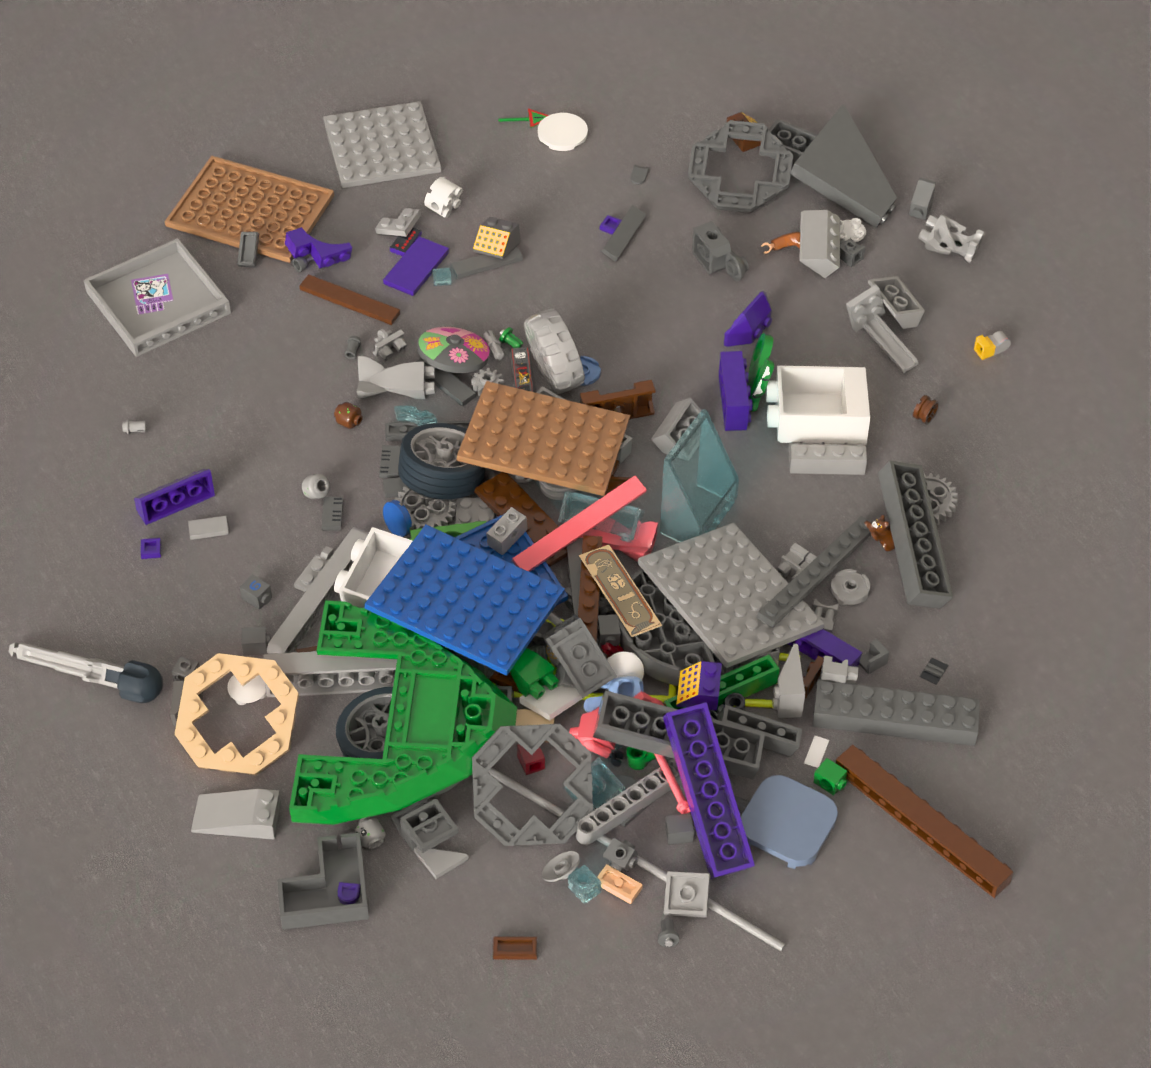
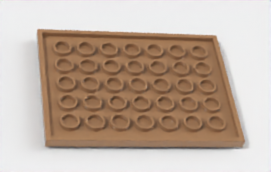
[165,156,335,263]
[457,381,630,496]

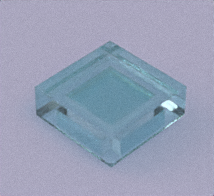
[432,268,451,286]

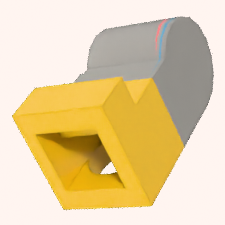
[974,331,1011,360]

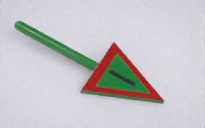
[498,109,549,128]

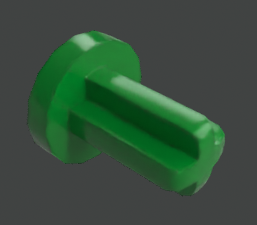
[499,327,523,348]

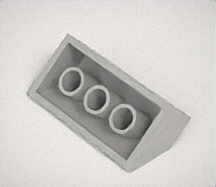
[800,210,840,278]
[789,443,867,475]

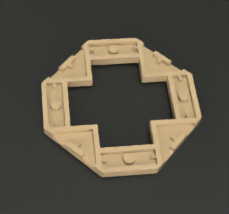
[175,653,299,775]

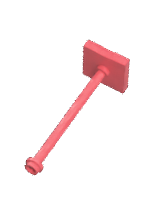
[633,691,690,814]

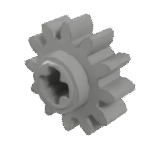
[471,368,504,396]

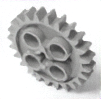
[924,473,958,525]
[395,487,456,530]

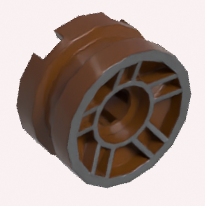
[913,395,939,424]

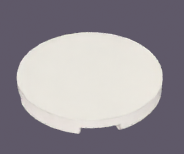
[538,113,588,151]

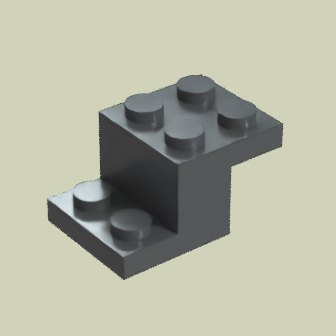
[390,798,459,853]

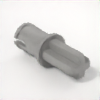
[483,330,505,361]

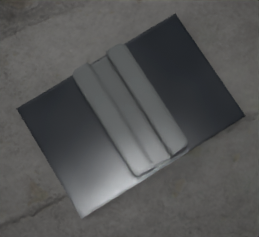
[920,658,949,685]

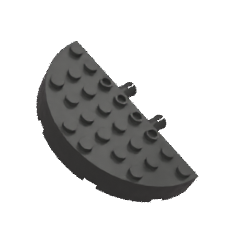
[616,569,714,686]

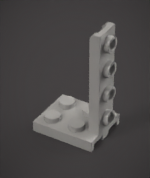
[846,285,918,374]

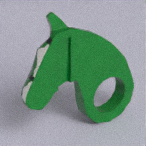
[747,333,774,412]

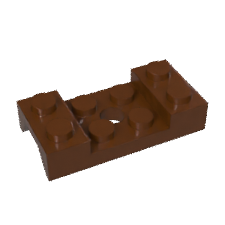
[580,380,656,420]

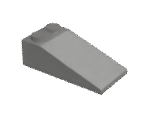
[191,789,281,839]

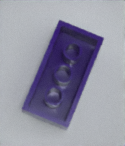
[718,351,752,431]

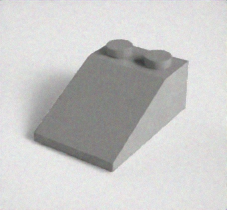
[772,644,805,718]

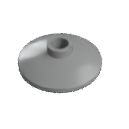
[542,851,580,882]

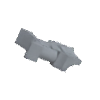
[813,599,839,632]

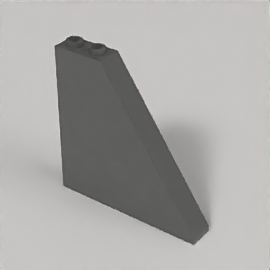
[790,104,897,228]

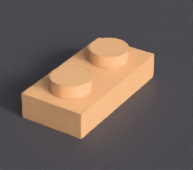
[595,864,643,904]

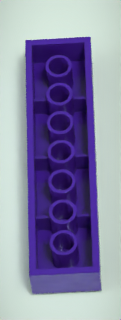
[663,702,755,880]

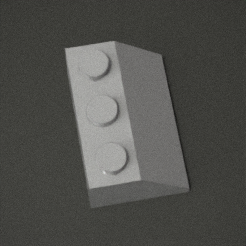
[868,276,925,329]
[651,398,713,462]

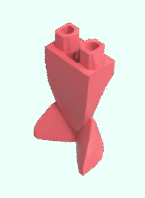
[580,518,658,562]

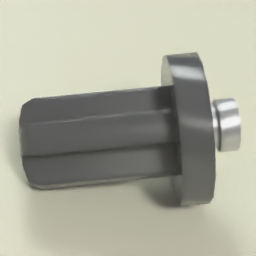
[658,917,679,947]

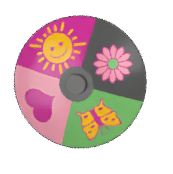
[417,327,490,373]

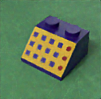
[676,661,722,711]

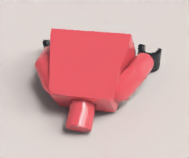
[570,707,624,767]

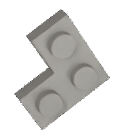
[375,208,421,237]

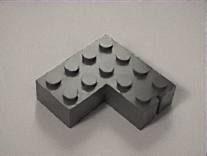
[277,832,369,930]

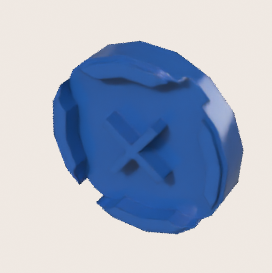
[383,500,412,537]

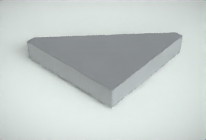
[414,847,468,879]

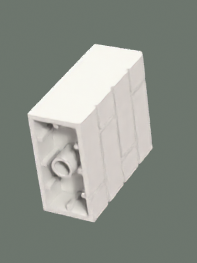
[766,366,870,445]
[334,527,412,608]

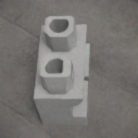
[777,543,817,581]
[819,656,859,684]

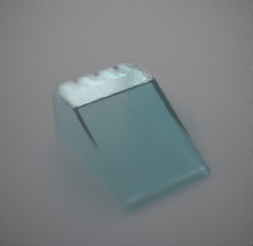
[660,409,739,543]

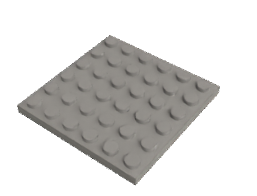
[323,101,441,188]

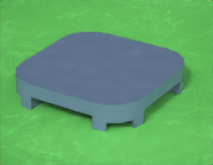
[741,775,838,869]

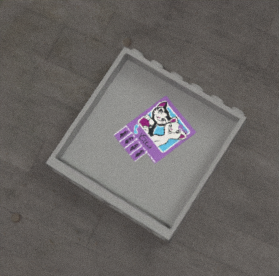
[84,238,231,357]

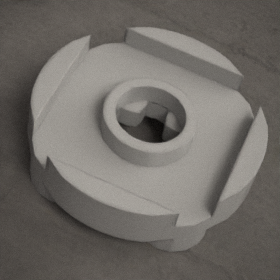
[831,569,870,605]

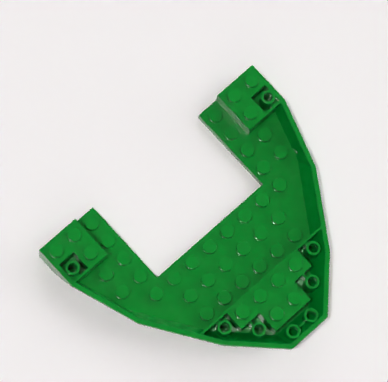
[289,600,517,825]

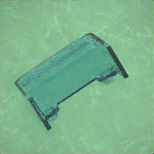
[558,491,645,543]

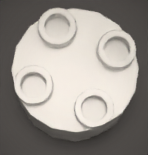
[425,177,463,218]

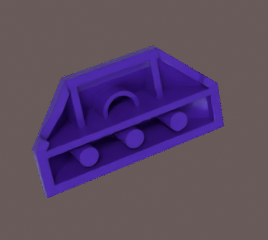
[724,291,772,347]

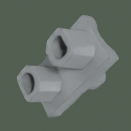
[373,329,407,360]

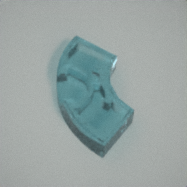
[394,406,437,426]

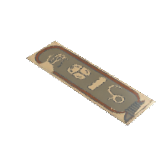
[579,545,662,637]

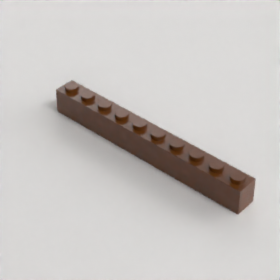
[836,744,1014,898]

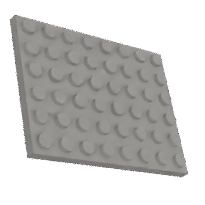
[638,523,824,668]

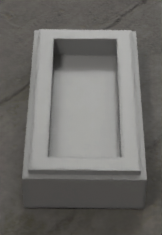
[188,516,229,540]

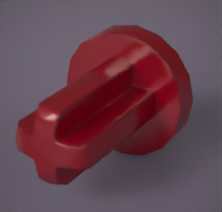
[601,643,625,659]

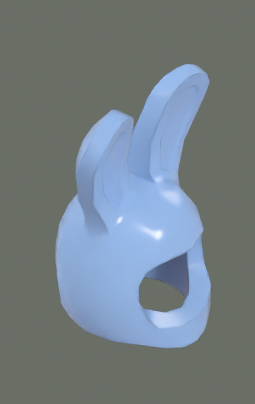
[583,676,644,713]

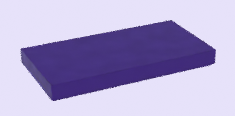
[383,236,449,296]

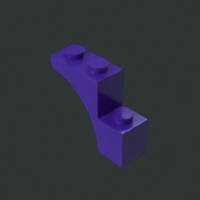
[285,227,352,268]

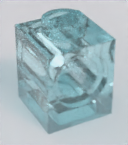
[568,864,601,904]

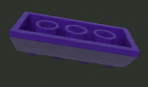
[134,469,215,525]

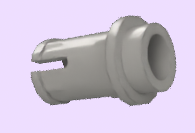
[122,419,146,434]

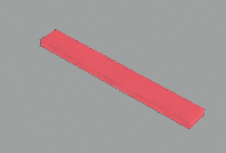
[512,476,647,572]

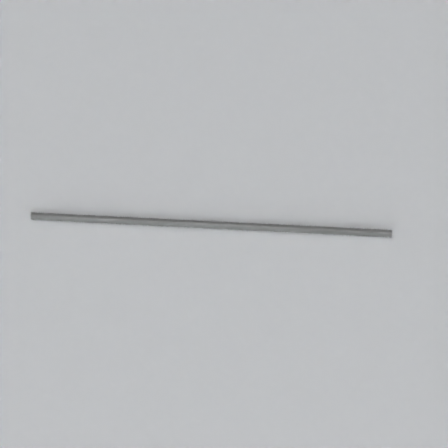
[488,767,786,952]

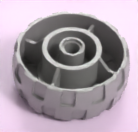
[524,309,585,394]

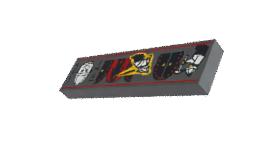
[511,347,534,392]

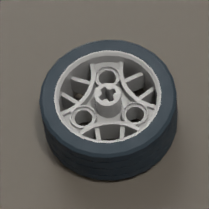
[398,423,486,500]

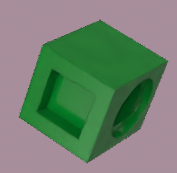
[813,758,847,796]

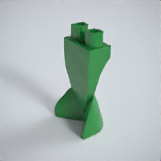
[510,648,559,700]

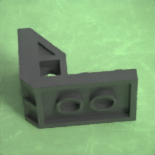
[541,614,617,698]

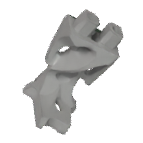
[918,214,985,263]

